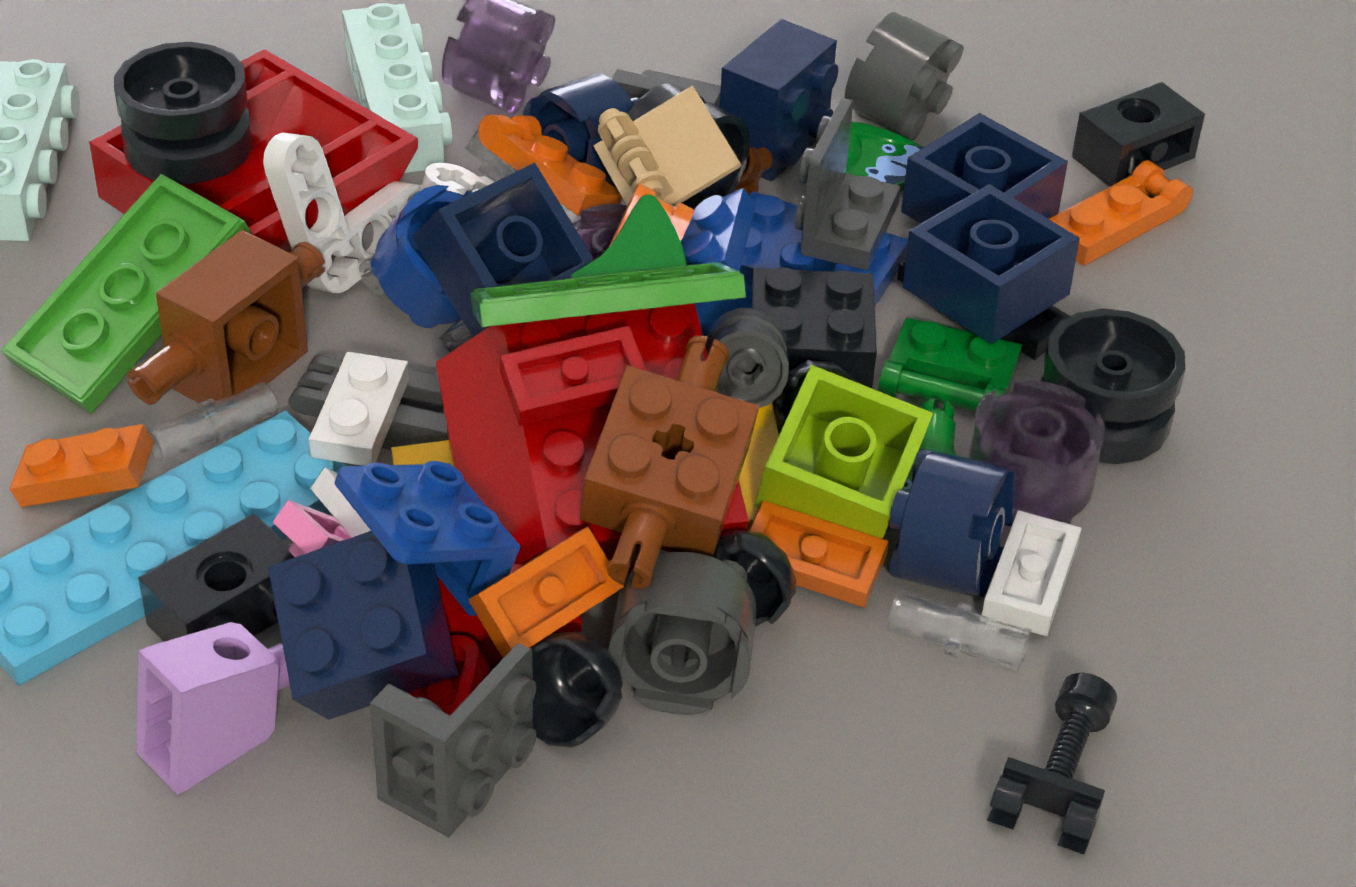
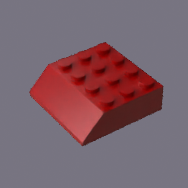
[89,49,418,252]
[436,303,749,574]

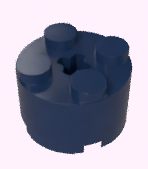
[523,73,639,186]
[890,448,1017,597]

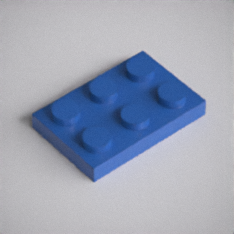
[739,192,908,306]

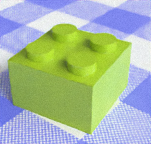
[754,365,933,539]

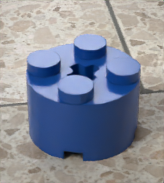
[370,185,473,328]

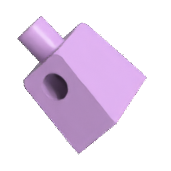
[136,622,290,795]

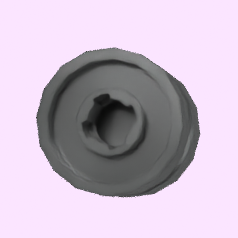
[706,308,789,408]

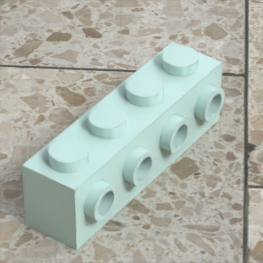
[342,3,453,173]
[0,59,79,241]

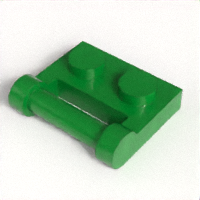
[878,317,1022,424]

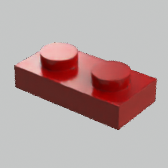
[499,326,647,426]

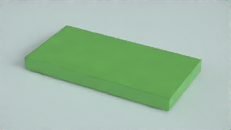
[0,174,252,414]
[470,262,746,327]

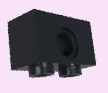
[1072,82,1205,187]
[138,513,295,642]

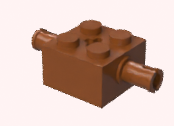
[127,230,326,417]
[579,336,759,589]

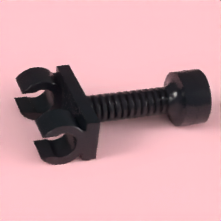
[987,673,1117,855]

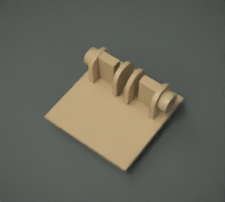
[593,85,742,207]

